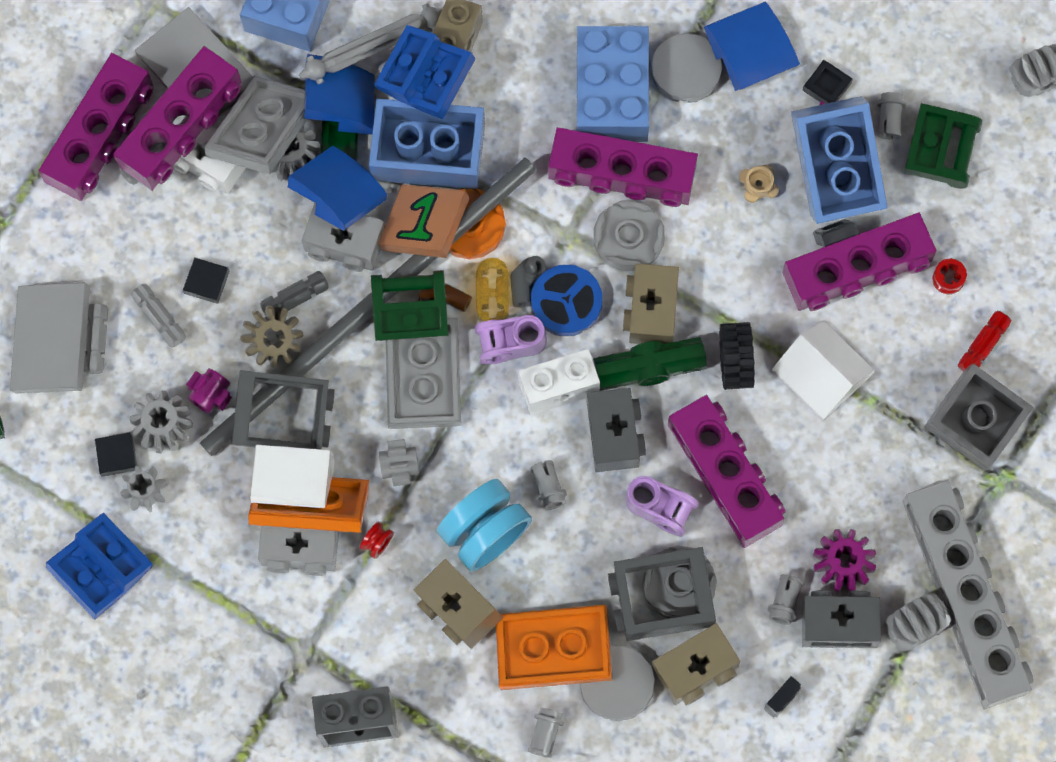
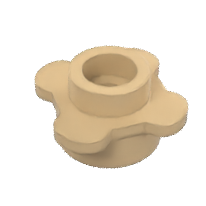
[739,164,779,203]

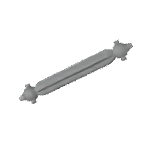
[299,3,443,84]

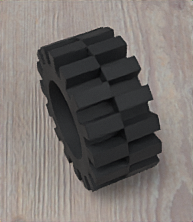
[719,322,755,390]

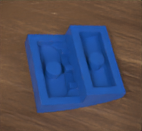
[704,1,800,91]
[374,25,475,119]
[304,54,375,135]
[288,146,387,231]
[46,512,153,620]

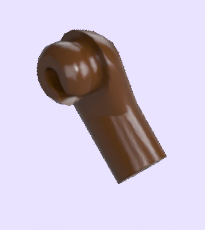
[417,283,472,312]

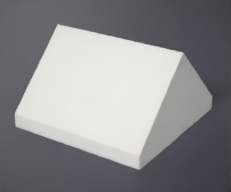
[772,320,875,421]
[250,445,335,508]

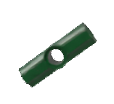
[593,337,707,391]

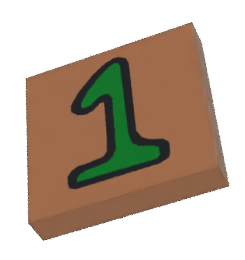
[378,184,469,258]

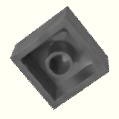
[924,364,1034,470]

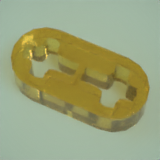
[476,258,509,322]

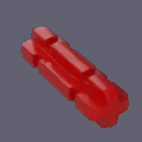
[958,310,1011,371]

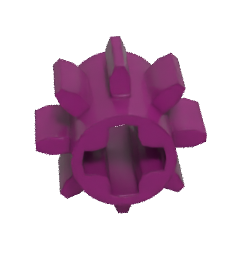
[186,368,232,414]

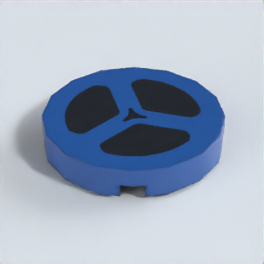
[531,265,602,336]

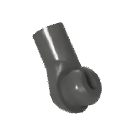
[510,256,546,308]

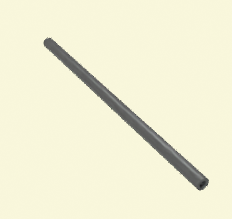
[200,157,536,457]

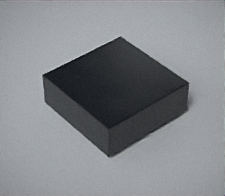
[802,60,853,104]
[813,219,859,247]
[183,257,230,304]
[95,432,137,477]
[764,676,801,718]

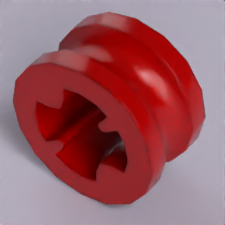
[932,258,967,295]
[359,521,394,559]

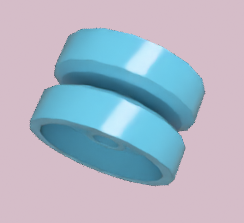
[436,479,532,572]

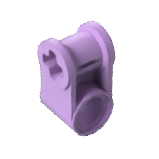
[475,315,546,364]
[625,476,699,537]

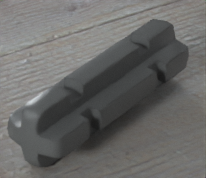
[260,271,329,317]

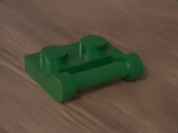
[904,103,983,189]
[371,270,449,341]

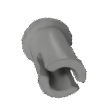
[877,92,906,140]
[530,460,567,510]
[768,574,803,625]
[528,708,564,758]

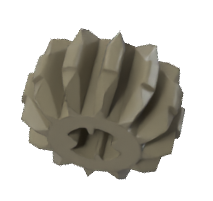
[240,305,303,368]

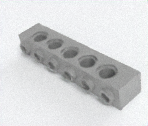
[903,479,1033,710]

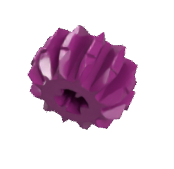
[813,529,876,592]

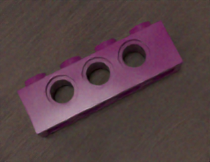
[113,46,242,191]
[38,52,153,201]
[548,127,698,207]
[782,212,937,311]
[668,394,786,548]

